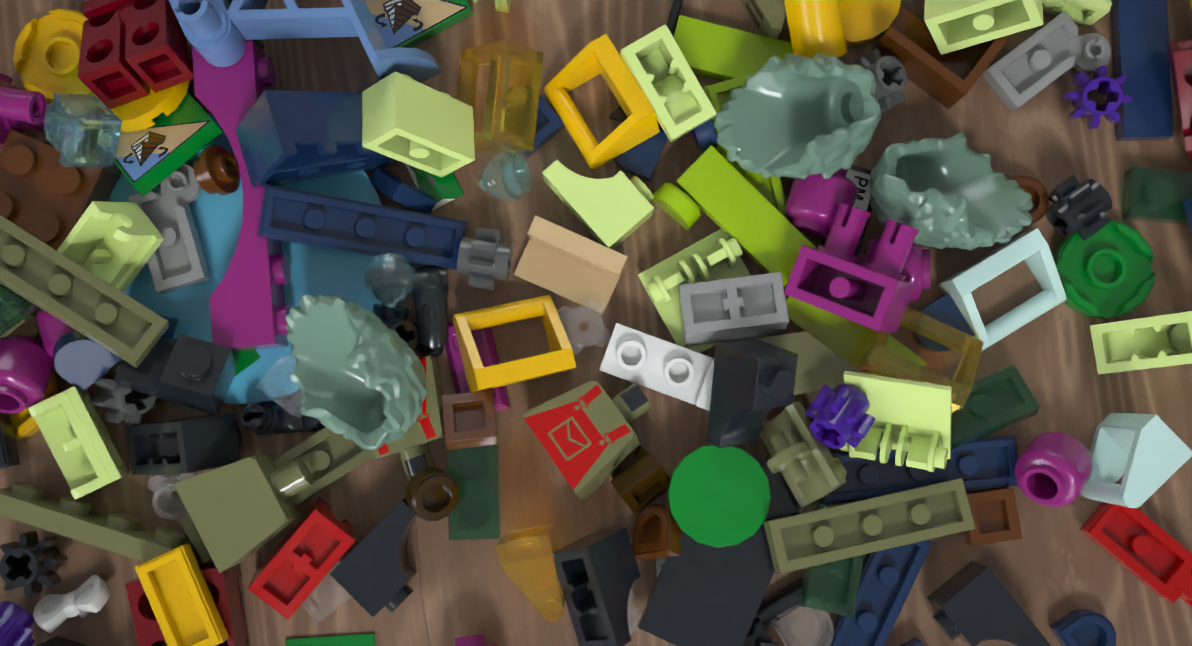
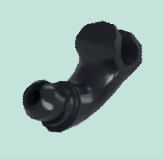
[412,266,449,357]
[240,397,325,436]

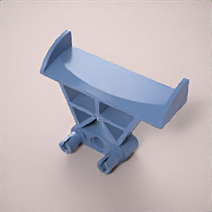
[169,0,441,83]

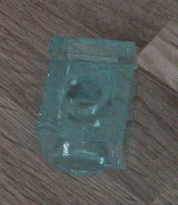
[44,93,122,167]

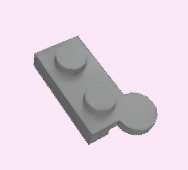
[982,11,1111,113]
[128,164,211,294]

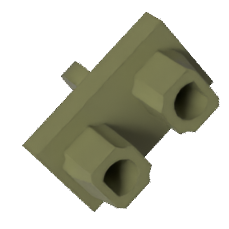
[759,401,847,508]

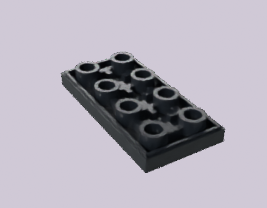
[637,446,802,646]

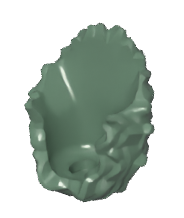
[714,53,881,179]
[869,133,1033,251]
[285,294,427,450]

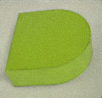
[652,182,701,231]

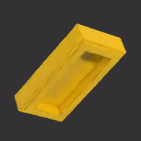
[135,543,229,646]

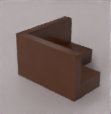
[871,8,1012,109]

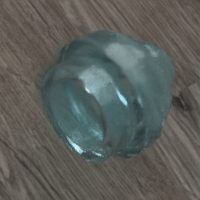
[478,152,531,202]
[364,253,416,308]

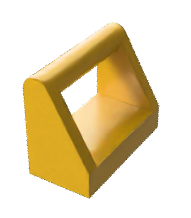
[544,34,660,169]
[453,294,576,393]

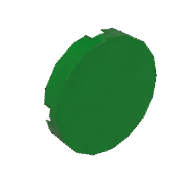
[1052,221,1155,319]
[667,445,771,548]

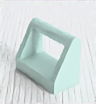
[937,228,1067,351]
[1081,413,1192,508]

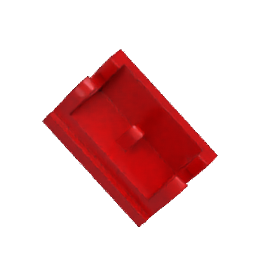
[247,497,356,620]

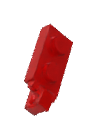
[1079,502,1192,607]

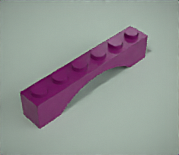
[192,40,291,352]

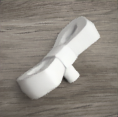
[33,574,111,633]

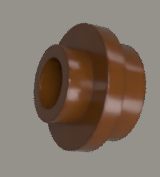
[193,145,240,195]

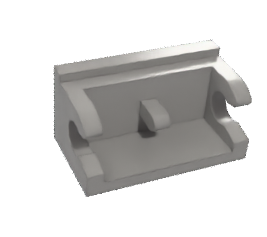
[679,272,789,347]

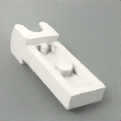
[599,323,715,411]

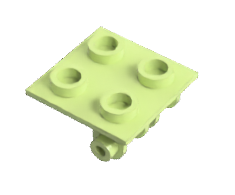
[638,229,751,353]
[840,371,952,472]

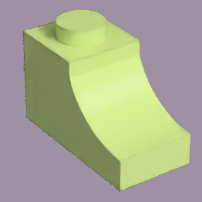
[620,24,717,142]
[542,160,654,250]
[1090,311,1192,375]

